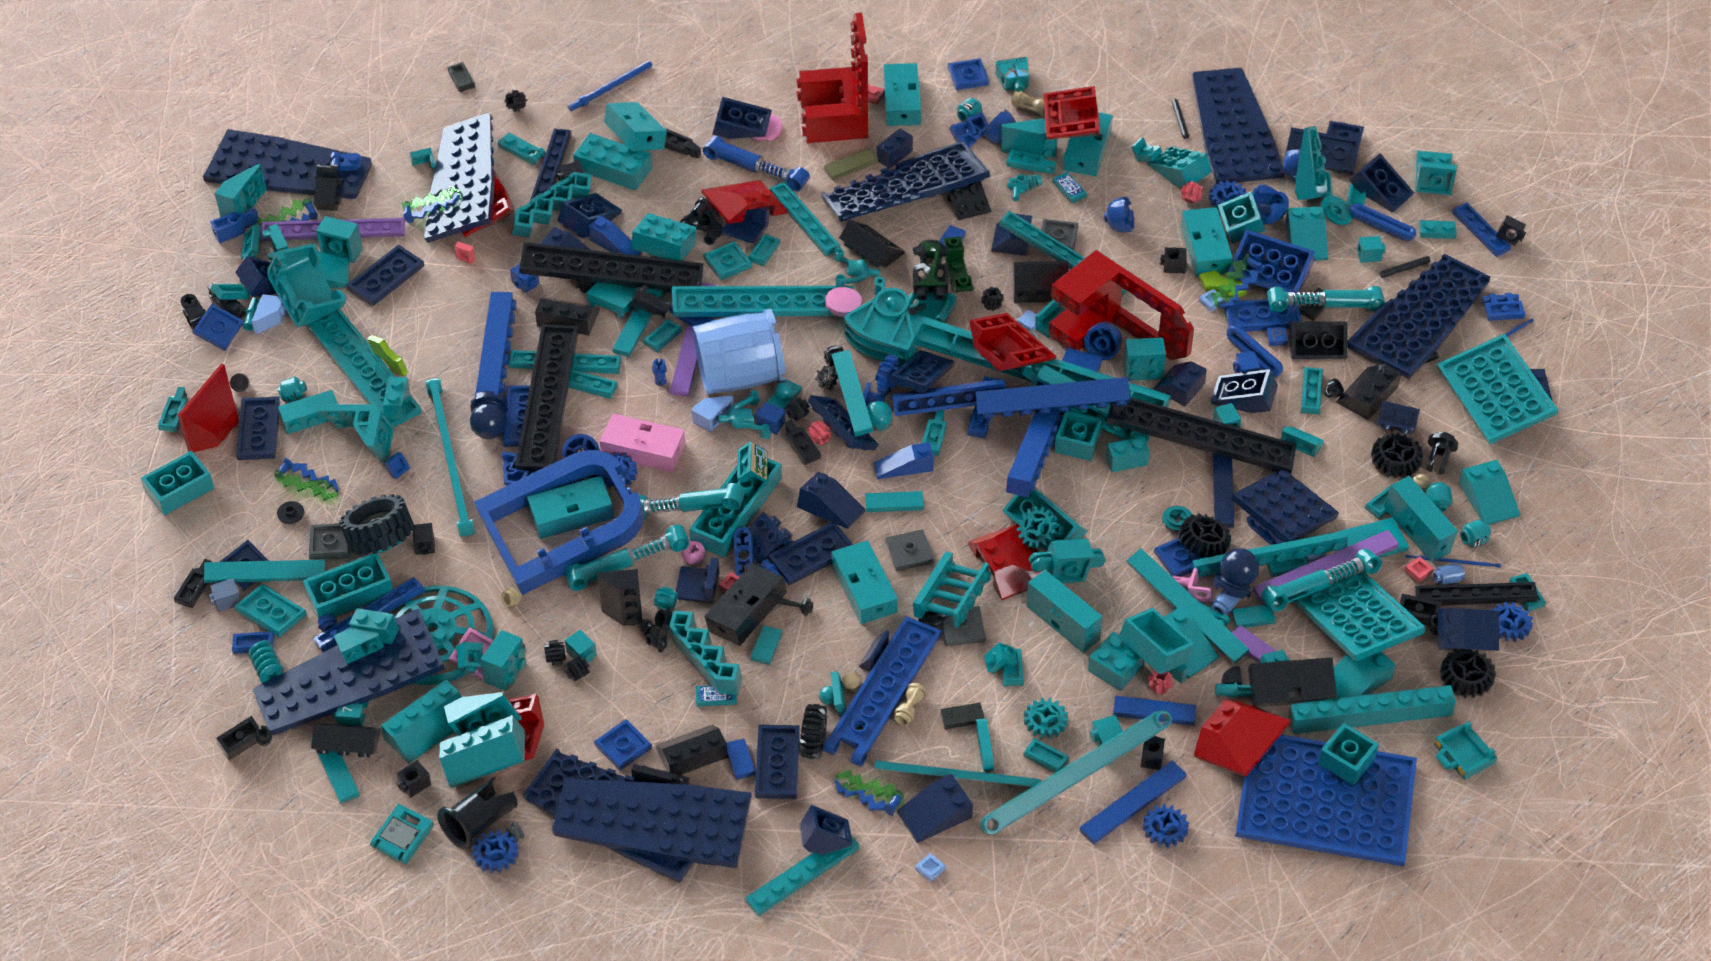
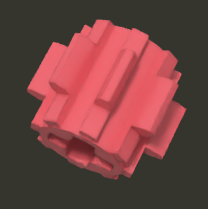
[1181,182,1203,204]
[808,420,832,445]
[1148,670,1173,694]

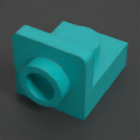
[1131,138,1162,162]

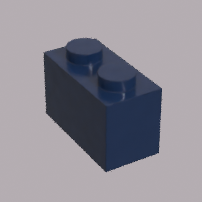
[877,128,913,169]

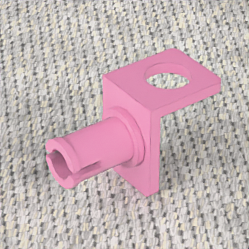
[1172,568,1212,603]

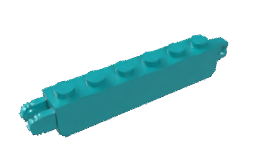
[1022,365,1149,443]

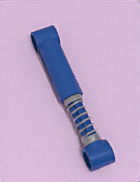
[703,135,810,191]

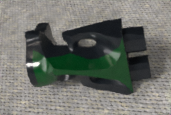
[913,240,948,301]

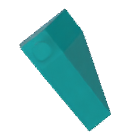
[1295,126,1333,200]

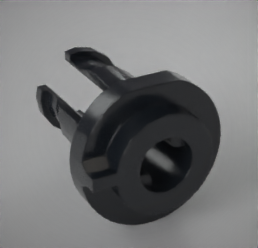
[630,285,671,319]
[1426,432,1459,475]

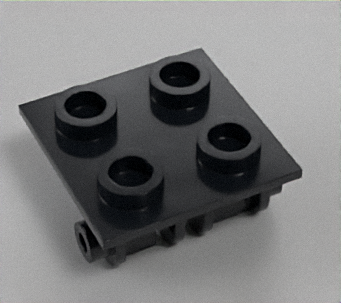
[947,181,991,221]

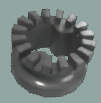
[505,822,525,843]

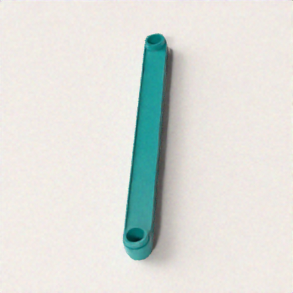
[425,378,475,537]
[980,710,1172,834]

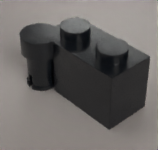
[313,164,344,211]
[1399,594,1442,636]
[216,716,272,761]

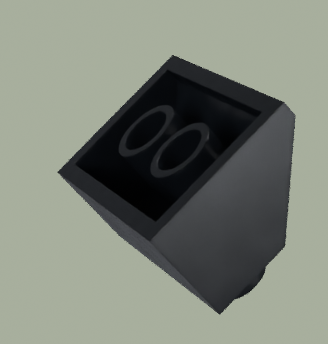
[839,220,905,268]
[1012,260,1069,303]
[535,298,600,336]
[1289,321,1348,359]
[1336,364,1401,420]
[597,569,643,626]
[311,723,381,758]
[655,724,728,775]

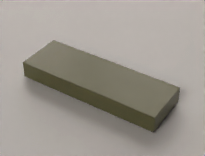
[824,148,878,181]

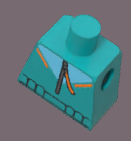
[995,57,1029,92]

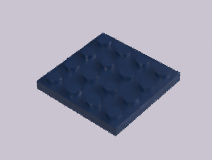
[1231,470,1339,542]

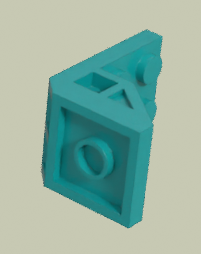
[1415,150,1457,195]
[321,404,395,462]

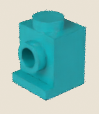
[456,642,483,674]

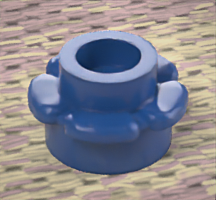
[318,614,337,631]

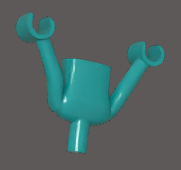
[834,248,880,287]
[718,390,771,439]

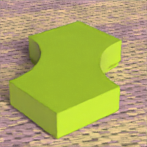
[1199,270,1247,300]
[367,335,408,377]

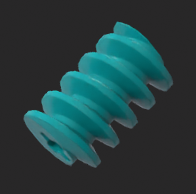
[248,640,283,683]

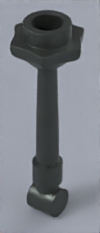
[778,597,814,616]

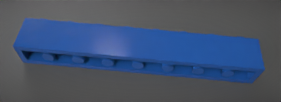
[475,292,517,397]
[976,377,1131,419]
[1006,409,1065,497]

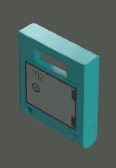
[370,803,434,865]

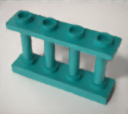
[913,551,991,628]

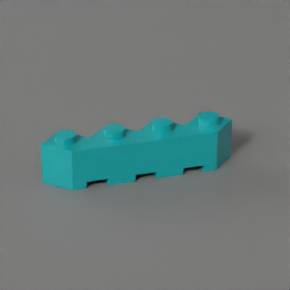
[512,172,591,238]
[669,611,742,695]

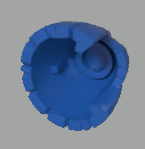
[1252,185,1289,225]

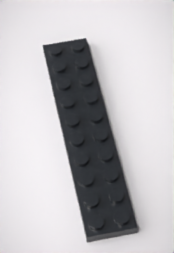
[519,242,704,291]
[515,324,579,471]
[1106,397,1297,474]

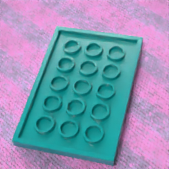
[1437,333,1558,445]
[1294,572,1425,662]

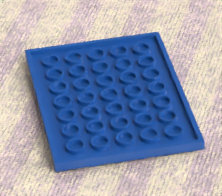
[1235,734,1417,867]

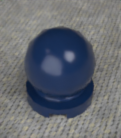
[469,391,508,440]
[1213,549,1259,599]

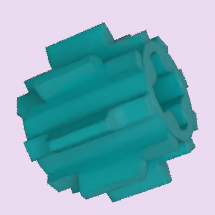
[654,586,678,610]

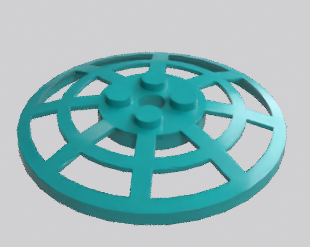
[395,586,494,685]

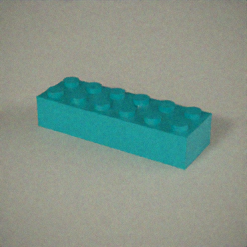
[689,458,782,558]

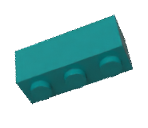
[278,390,338,434]

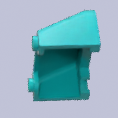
[267,243,347,327]

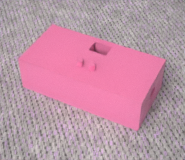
[600,414,686,472]

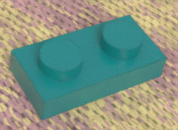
[1419,220,1457,239]

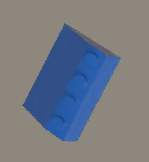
[1227,230,1314,294]

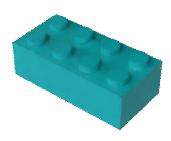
[573,133,652,191]
[302,553,393,619]

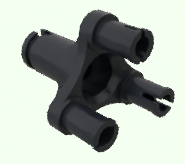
[680,197,723,246]

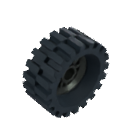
[339,494,414,555]

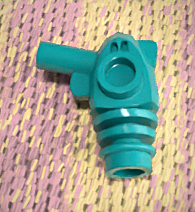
[1007,174,1042,202]

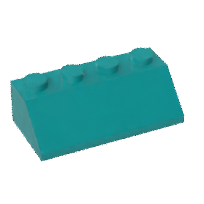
[1002,487,1088,550]
[381,680,462,764]
[439,716,525,788]

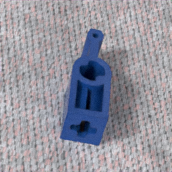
[210,208,260,243]

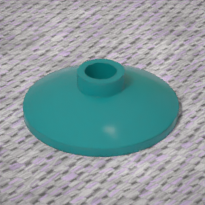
[1321,195,1352,225]

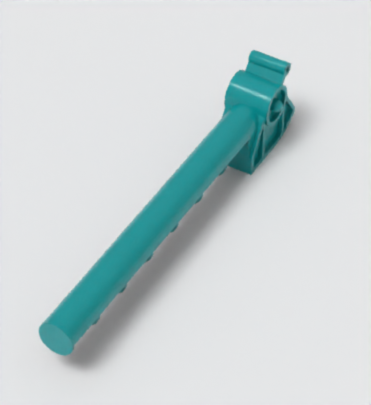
[844,276,1171,408]

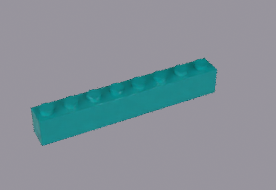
[1288,685,1456,734]

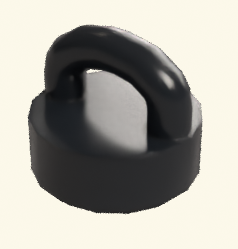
[230,373,250,392]
[1325,378,1344,398]
[655,609,673,628]

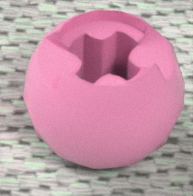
[681,541,706,565]

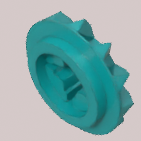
[1162,506,1192,532]

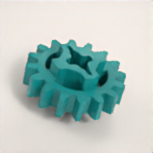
[1017,506,1060,549]
[1024,697,1068,739]

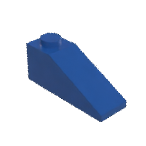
[588,216,643,256]
[874,442,934,479]

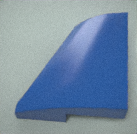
[949,113,990,148]
[502,451,537,486]

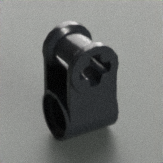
[180,294,206,329]

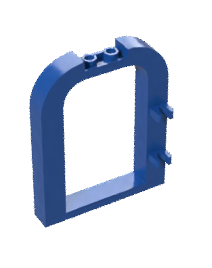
[474,450,644,595]

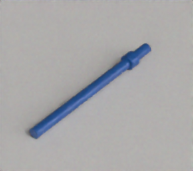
[568,61,653,112]

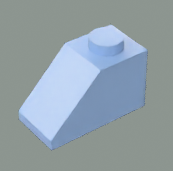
[252,294,287,334]
[692,396,733,433]

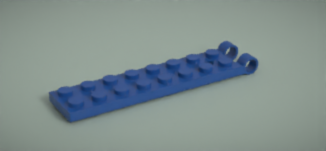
[823,616,941,767]

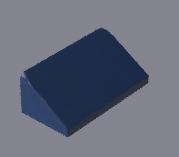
[859,630,890,671]

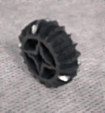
[1371,432,1423,479]
[1178,513,1231,558]
[1440,650,1496,699]
[800,704,828,759]

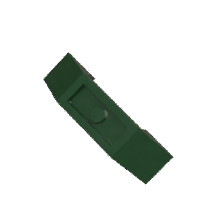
[943,236,974,293]

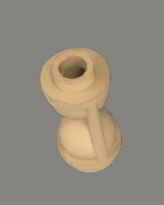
[1011,91,1045,117]
[894,683,927,726]

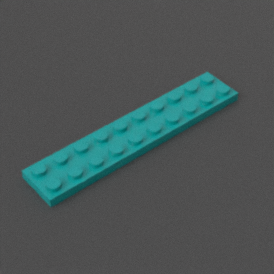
[672,285,854,317]
[306,309,422,427]

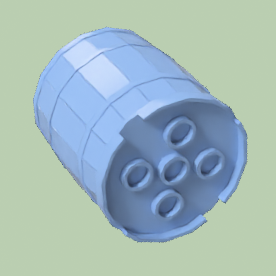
[693,308,785,395]

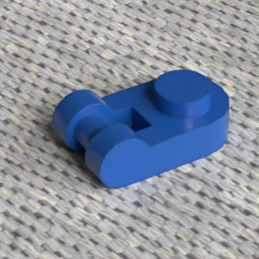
[330,152,363,171]

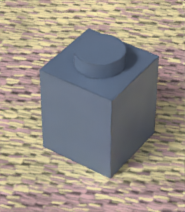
[209,578,241,612]

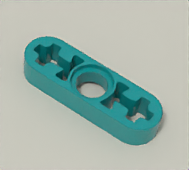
[976,718,994,772]

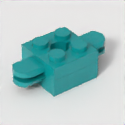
[1029,539,1106,583]

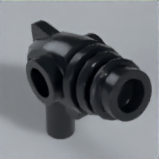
[639,619,670,653]

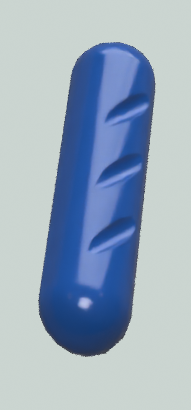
[1349,203,1417,241]
[1226,325,1283,378]

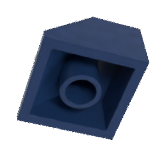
[991,214,1032,256]
[235,256,276,297]
[1154,361,1207,406]
[800,805,852,855]

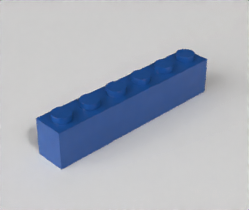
[892,379,1006,416]

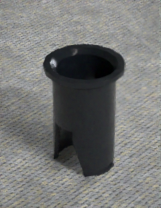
[437,777,518,849]

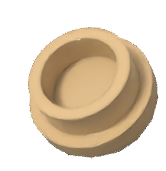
[1412,474,1430,492]
[501,587,522,607]
[842,671,862,693]

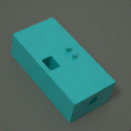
[883,63,921,126]
[604,102,667,151]
[1063,112,1113,177]
[1180,207,1233,277]
[527,476,614,539]
[1384,476,1458,563]
[832,540,898,624]
[1027,570,1102,653]

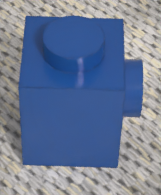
[510,263,540,293]
[1233,351,1260,373]
[755,402,785,435]

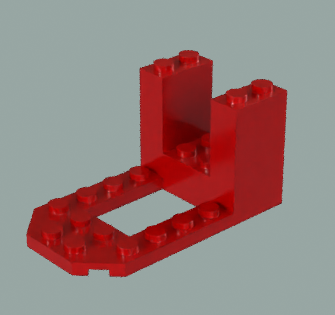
[796,12,868,143]
[1049,250,1194,360]

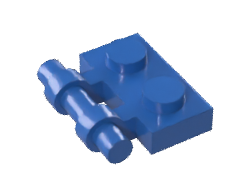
[1481,292,1525,321]

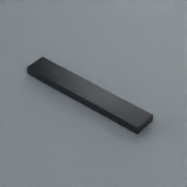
[1414,582,1538,605]

